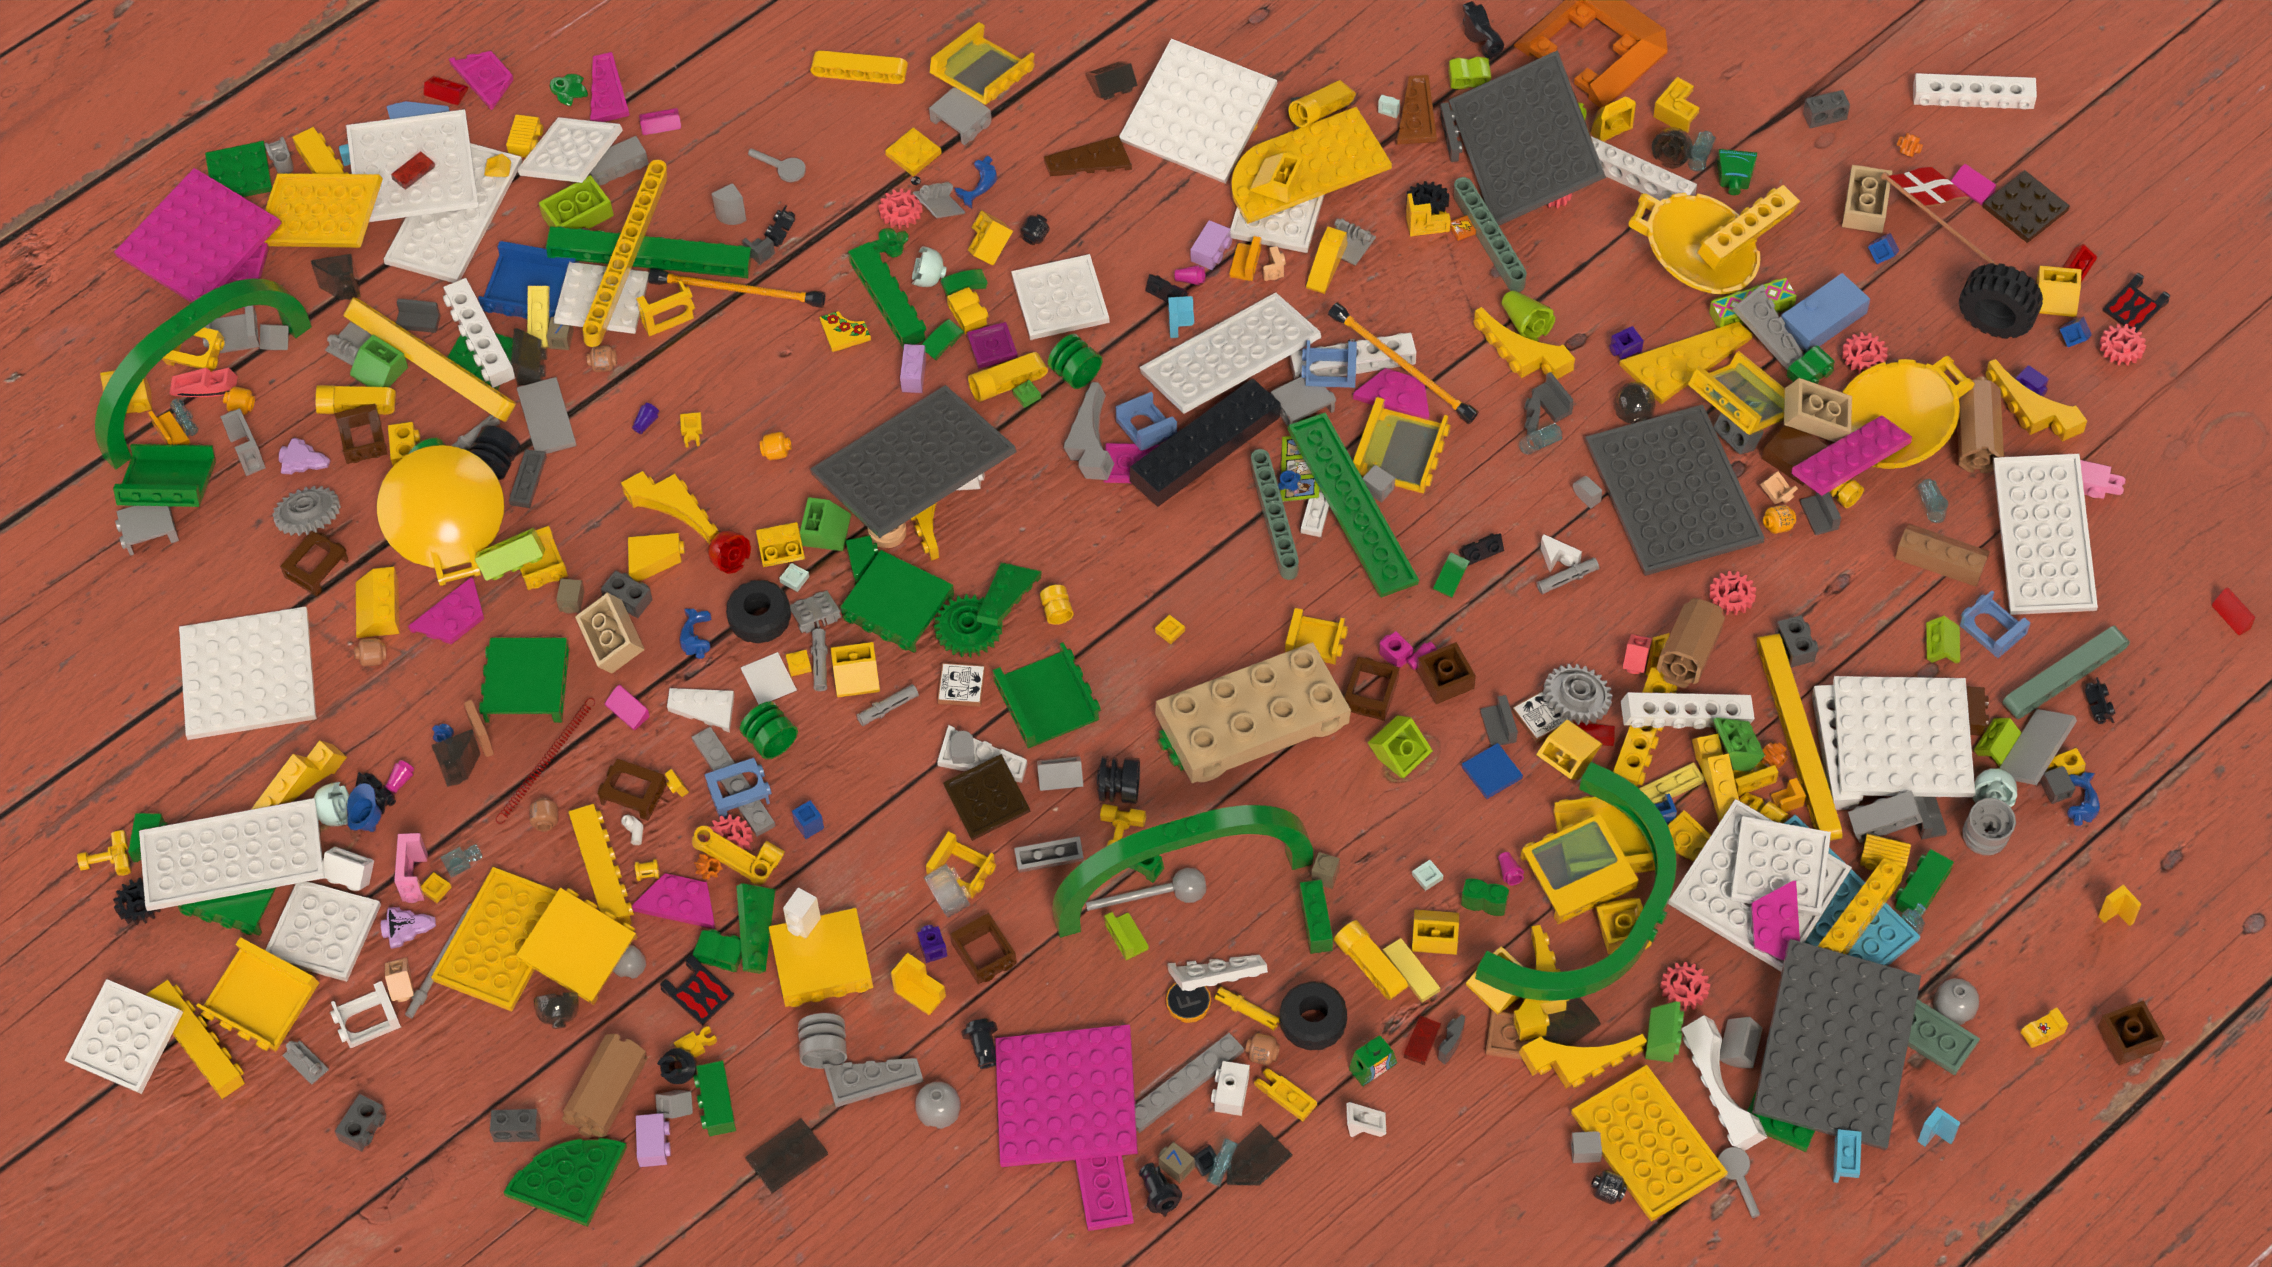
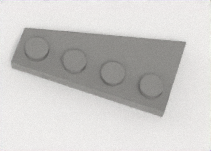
[1732,284,1804,370]
[823,1058,923,1107]

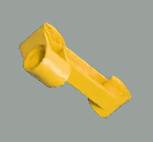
[692,826,785,885]

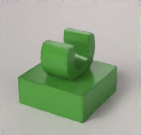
[1012,380,1041,408]

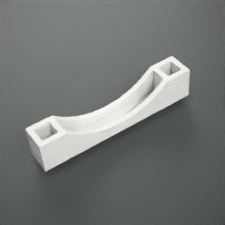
[1682,1015,1768,1151]

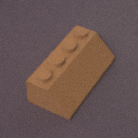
[1895,524,1990,587]

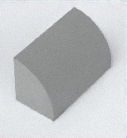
[712,183,747,225]
[1037,756,1083,791]
[1720,1017,1763,1068]

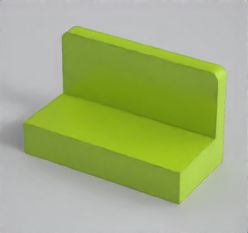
[1926,616,1960,663]
[1974,718,2021,767]
[1104,912,1149,960]

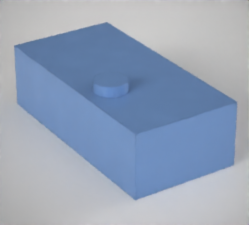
[1781,273,1870,354]

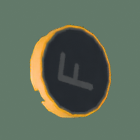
[1166,983,1211,1023]

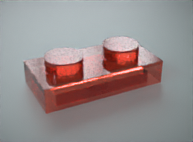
[391,151,435,190]
[1404,1016,1441,1065]

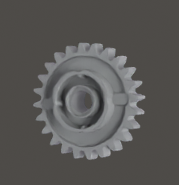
[272,486,341,536]
[1543,664,1613,725]

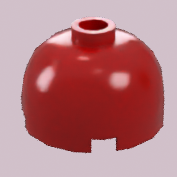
[708,530,751,574]

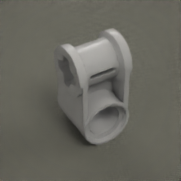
[264,137,294,174]

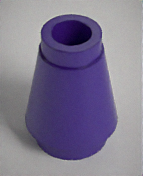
[632,403,659,434]

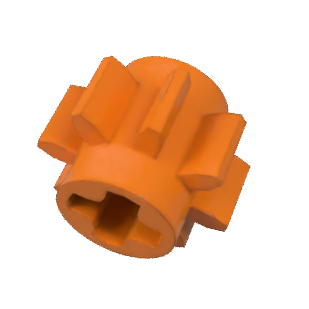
[1897,133,1923,157]
[1761,742,1788,769]
[694,854,723,880]

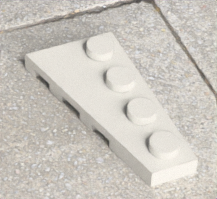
[937,725,1027,783]
[1168,955,1268,991]

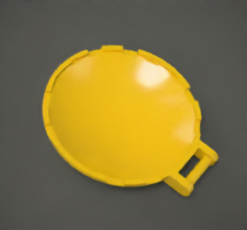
[1628,193,1761,294]
[1843,356,1975,469]
[377,445,504,586]

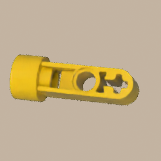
[1289,80,1356,127]
[968,352,1048,402]
[316,385,396,415]
[1334,920,1408,1000]

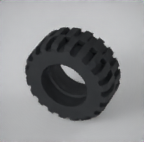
[1959,263,2043,339]

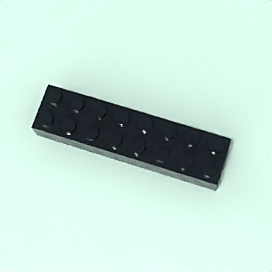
[1130,378,1281,507]

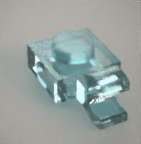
[440,844,483,878]
[1901,903,1926,935]

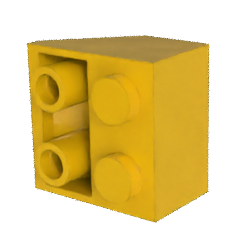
[1250,152,1303,203]
[2036,266,2081,317]
[756,522,805,567]
[831,642,880,697]
[1536,719,1602,780]
[1412,910,1459,955]
[1466,946,1523,1015]

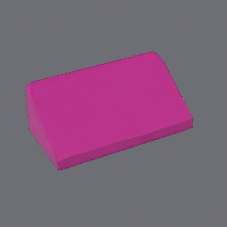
[639,108,681,135]
[1950,164,1996,205]
[605,685,650,730]

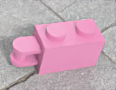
[2080,460,2126,499]

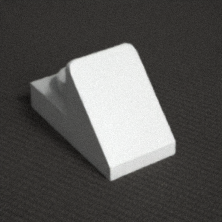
[1541,535,1582,572]
[1347,1102,1386,1137]

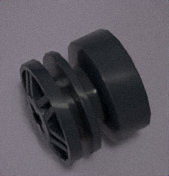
[469,425,520,480]
[1097,756,1140,804]

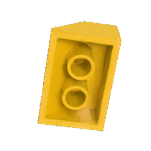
[356,567,399,638]

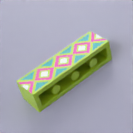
[1709,278,1796,328]

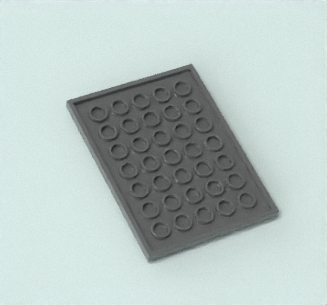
[1449,50,1606,226]
[810,385,1017,538]
[1585,404,1765,576]
[1752,939,1921,1150]

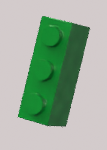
[1895,849,1954,922]
[1300,880,1333,954]
[694,1061,736,1137]

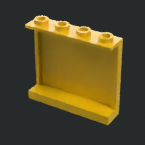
[1553,796,1655,882]
[516,888,638,1005]
[769,908,873,1007]
[196,937,319,1052]

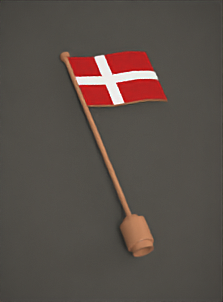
[1880,167,2017,270]

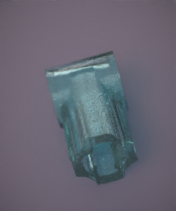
[1688,131,1716,171]
[1519,423,1562,455]
[1917,479,1948,523]

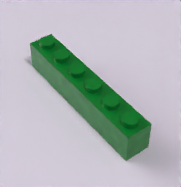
[848,242,927,350]

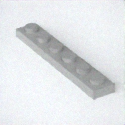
[692,727,776,837]
[1135,1033,1244,1133]

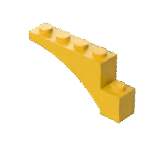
[1474,307,1575,379]
[1986,359,2087,442]
[621,471,719,545]
[911,502,939,561]
[1692,734,1739,823]
[251,740,347,810]
[1514,925,1569,1041]
[1519,1034,1647,1089]

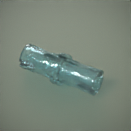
[170,399,198,436]
[1206,1138,1238,1187]

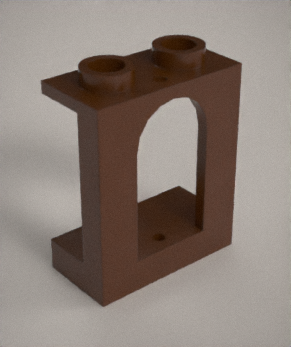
[335,404,387,464]
[280,530,349,597]
[598,759,667,821]

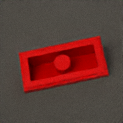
[423,76,468,105]
[2062,244,2098,282]
[2212,587,2255,635]
[1572,722,1615,746]

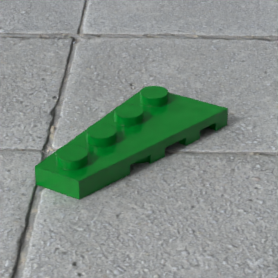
[977,562,1042,626]
[736,883,776,974]

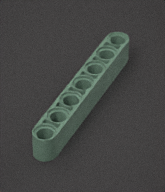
[1453,177,1527,292]
[1251,449,1299,580]
[2002,626,2130,719]

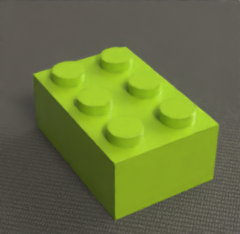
[539,175,614,229]

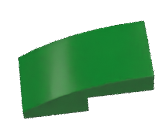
[940,269,988,296]
[921,319,964,361]
[1433,552,1470,598]

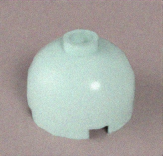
[912,246,946,287]
[1973,769,2017,807]
[314,782,349,827]

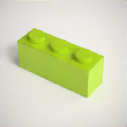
[475,528,545,581]

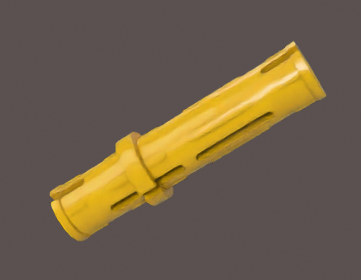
[1215,987,1280,1031]

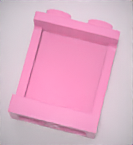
[395,833,428,903]

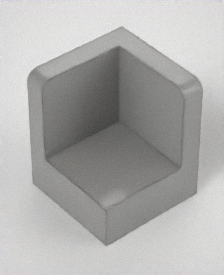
[260,324,288,350]
[1363,465,1395,503]
[655,1090,693,1119]
[1571,1132,1602,1163]

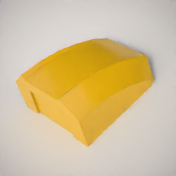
[1591,96,1636,142]
[1596,898,1652,955]

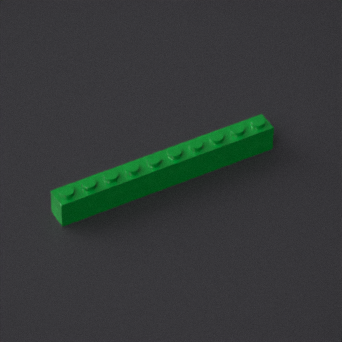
[546,226,751,279]

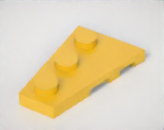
[1668,810,1712,861]

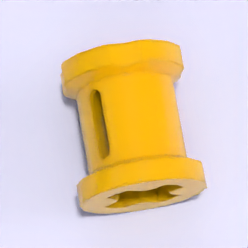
[635,859,660,881]

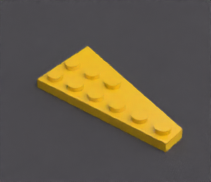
[1619,322,1753,404]

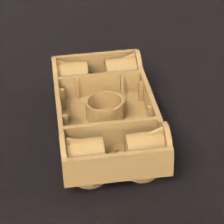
[1155,642,1351,783]

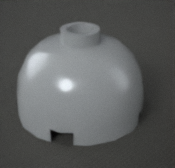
[1933,978,1979,1025]
[915,1082,961,1129]

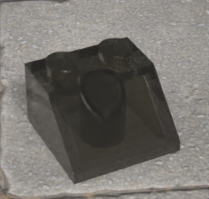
[1085,61,1138,100]
[311,254,361,300]
[511,328,548,386]
[431,729,481,787]

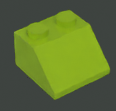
[1368,715,1433,779]

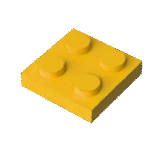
[885,127,942,177]

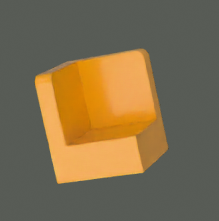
[1771,778,1806,812]

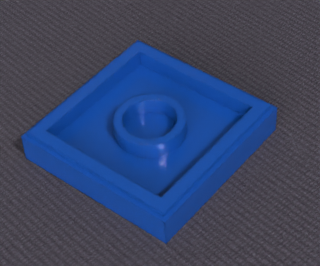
[1462,743,1523,799]

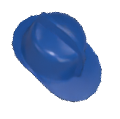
[347,783,382,832]

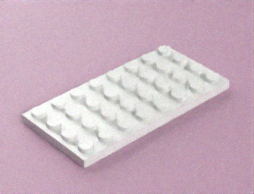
[384,143,522,283]
[1140,293,1321,414]
[1993,454,2098,615]
[139,798,325,911]

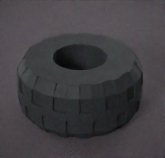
[726,580,791,643]
[1280,981,1347,1051]

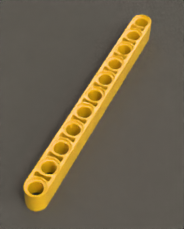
[583,160,667,347]
[343,297,516,422]
[1757,633,1842,841]

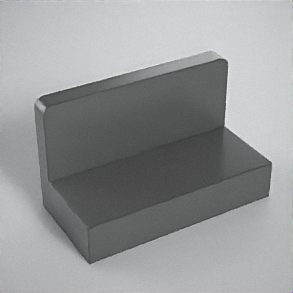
[396,299,441,333]
[1532,372,1574,423]
[1800,492,1841,535]
[1480,695,1518,747]
[1915,796,1947,840]

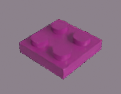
[967,322,1018,369]

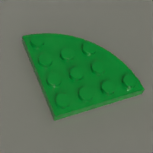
[503,1138,627,1227]

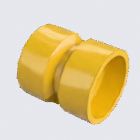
[1829,478,1864,508]
[1040,585,1074,625]

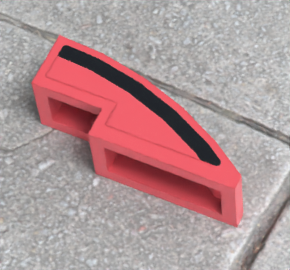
[170,368,238,397]

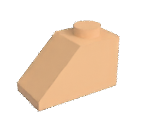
[385,958,414,1002]

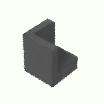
[742,237,775,265]
[2040,766,2076,804]

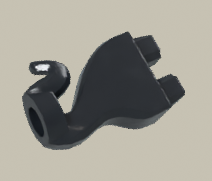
[1463,1,1504,60]

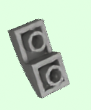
[1524,391,1540,439]
[1438,1014,1465,1065]

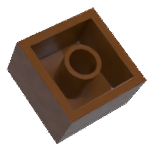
[1417,642,1476,704]
[2098,1000,2165,1065]

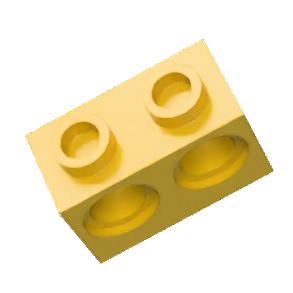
[388,422,421,466]

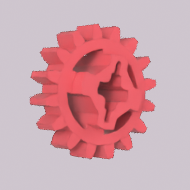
[879,188,923,229]
[2099,324,2146,366]
[1842,332,1888,374]
[1709,571,1756,615]
[704,815,753,850]
[1660,962,1710,1011]

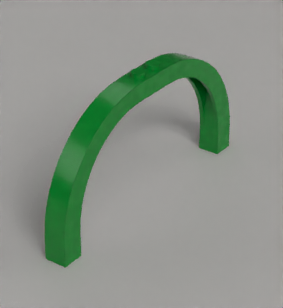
[95,278,312,470]
[1475,762,1676,1001]
[1052,805,1313,938]

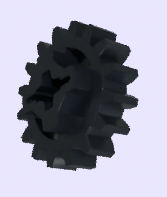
[1406,181,1450,215]
[113,878,161,925]

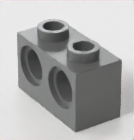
[1803,90,1850,128]
[1714,412,1764,455]
[601,570,653,618]
[1775,615,1819,668]
[335,1094,387,1152]
[490,1109,541,1142]

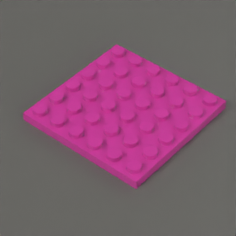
[114,168,282,303]
[995,1025,1138,1167]

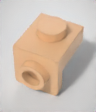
[1263,246,1286,281]
[1760,471,1798,505]

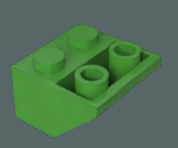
[350,335,408,387]
[800,497,851,551]
[1714,717,1765,772]
[1645,1001,1684,1062]

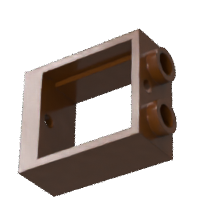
[1344,657,1400,721]
[950,913,1017,984]

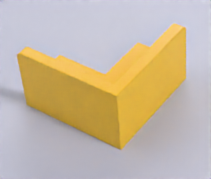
[1653,77,1700,135]
[1406,193,1451,236]
[968,210,1013,265]
[891,953,946,1015]

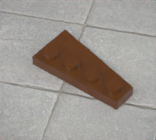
[1044,135,1132,176]

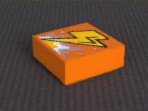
[1450,216,1476,241]

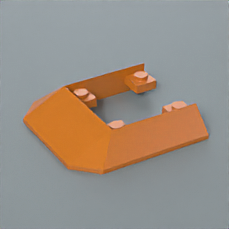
[1514,0,1668,108]

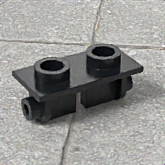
[764,205,795,247]
[1145,274,1189,303]
[1459,533,1504,566]
[2084,677,2116,724]
[355,772,396,815]

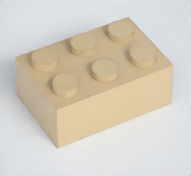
[1842,165,1892,233]
[1784,378,1852,442]
[575,593,645,673]

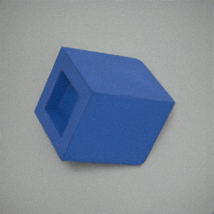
[1868,233,1899,264]
[2060,316,2092,347]
[1655,793,1677,825]
[792,800,824,839]

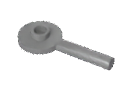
[748,148,806,182]
[1718,1147,1761,1218]

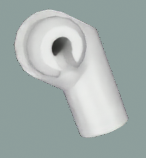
[621,815,643,845]

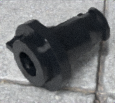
[961,1018,998,1069]
[657,1048,697,1084]
[1138,1163,1182,1217]

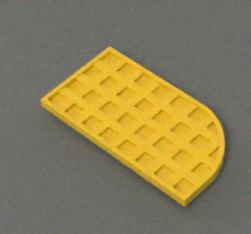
[1232,106,1392,224]

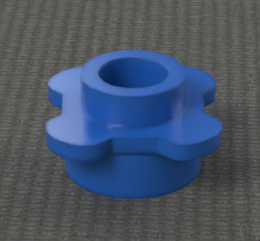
[1278,470,1301,491]
[432,724,454,745]

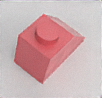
[1623,634,1652,674]

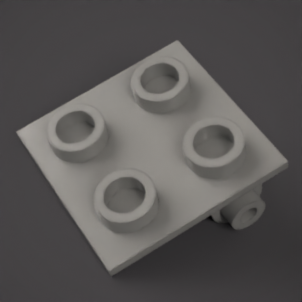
[913,182,966,218]
[1334,218,1376,266]
[325,322,372,366]
[790,591,841,634]

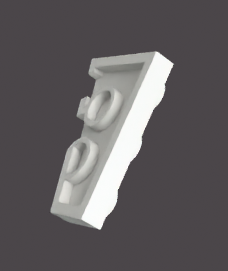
[667,688,735,733]

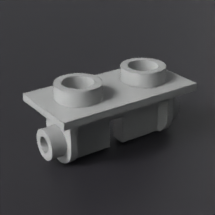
[282,1041,329,1085]

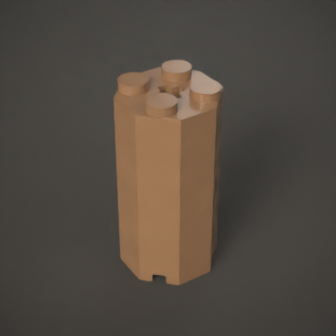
[1957,377,2004,473]
[1657,598,1725,688]
[562,1034,648,1138]

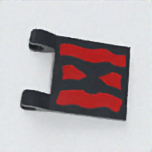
[2103,273,2171,333]
[660,955,734,1026]

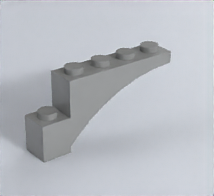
[1063,382,1114,480]

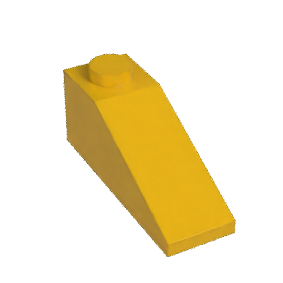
[1306,227,1348,294]

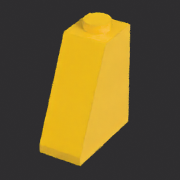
[628,533,685,582]

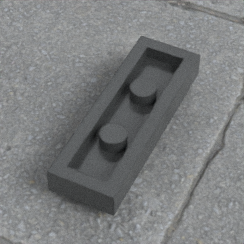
[1440,102,1462,162]
[509,449,547,508]

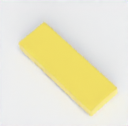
[527,286,550,348]
[1639,762,1705,804]
[1383,938,1440,1003]

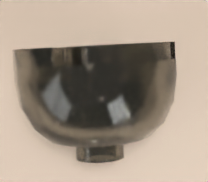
[1651,127,1693,169]
[1614,382,1656,424]
[534,992,579,1029]

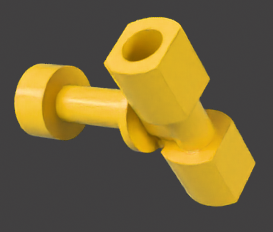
[1100,804,1146,847]
[77,830,131,876]

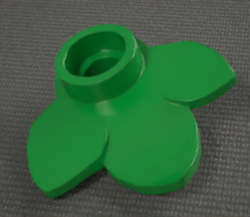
[550,74,588,106]
[870,228,909,258]

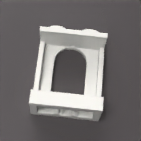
[330,981,401,1048]

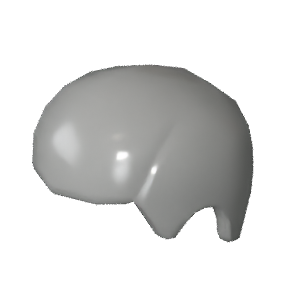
[1172,868,1206,903]
[613,945,646,979]

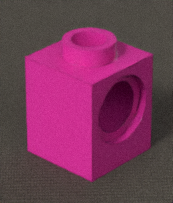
[1379,631,1413,668]

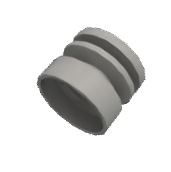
[1962,798,2016,855]
[798,1013,847,1069]

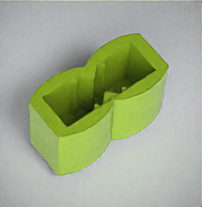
[1448,57,1491,89]

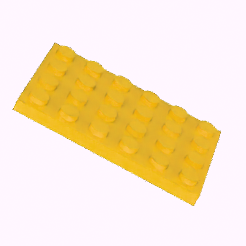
[264,174,383,248]
[431,867,558,1012]
[1571,1065,1728,1222]

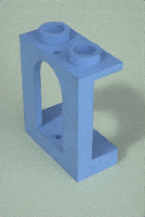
[1302,340,1357,388]
[1116,392,1177,451]
[1960,590,2031,658]
[704,758,772,819]

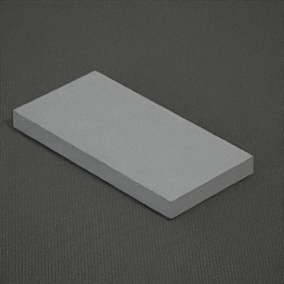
[517,377,577,454]
[1999,709,2077,785]

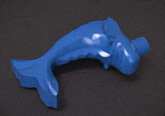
[955,156,997,209]
[680,608,711,659]
[2067,772,2100,826]

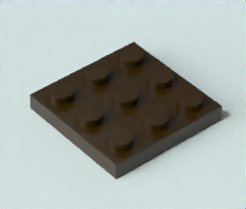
[1983,170,2070,243]
[943,754,1031,841]

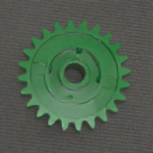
[934,594,1003,658]

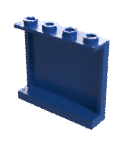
[478,241,579,323]

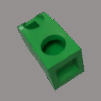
[1128,855,1164,883]

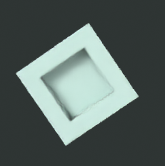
[1378,95,1400,118]
[779,563,810,592]
[1412,860,1443,891]

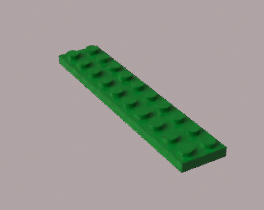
[1287,412,1419,598]

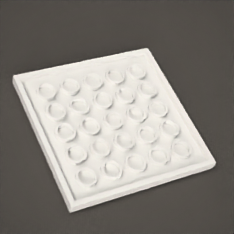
[1119,39,1278,184]
[346,110,479,222]
[179,607,317,740]
[1833,676,1975,797]
[1668,799,1852,972]

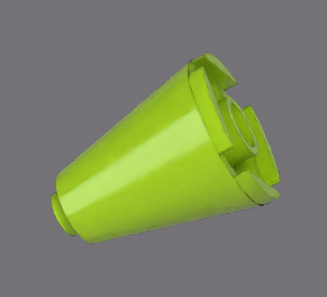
[1502,291,1555,341]

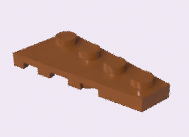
[1397,75,1437,145]

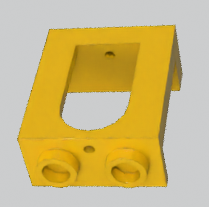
[636,280,695,337]
[162,328,225,372]
[926,832,996,899]

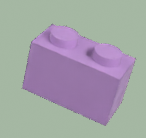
[1191,220,1232,270]
[900,344,926,393]
[636,1113,671,1167]

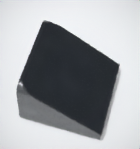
[1190,1144,1222,1177]

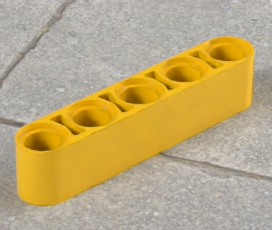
[811,51,908,84]

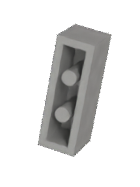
[588,136,649,186]
[1848,790,1923,843]
[1014,836,1084,873]

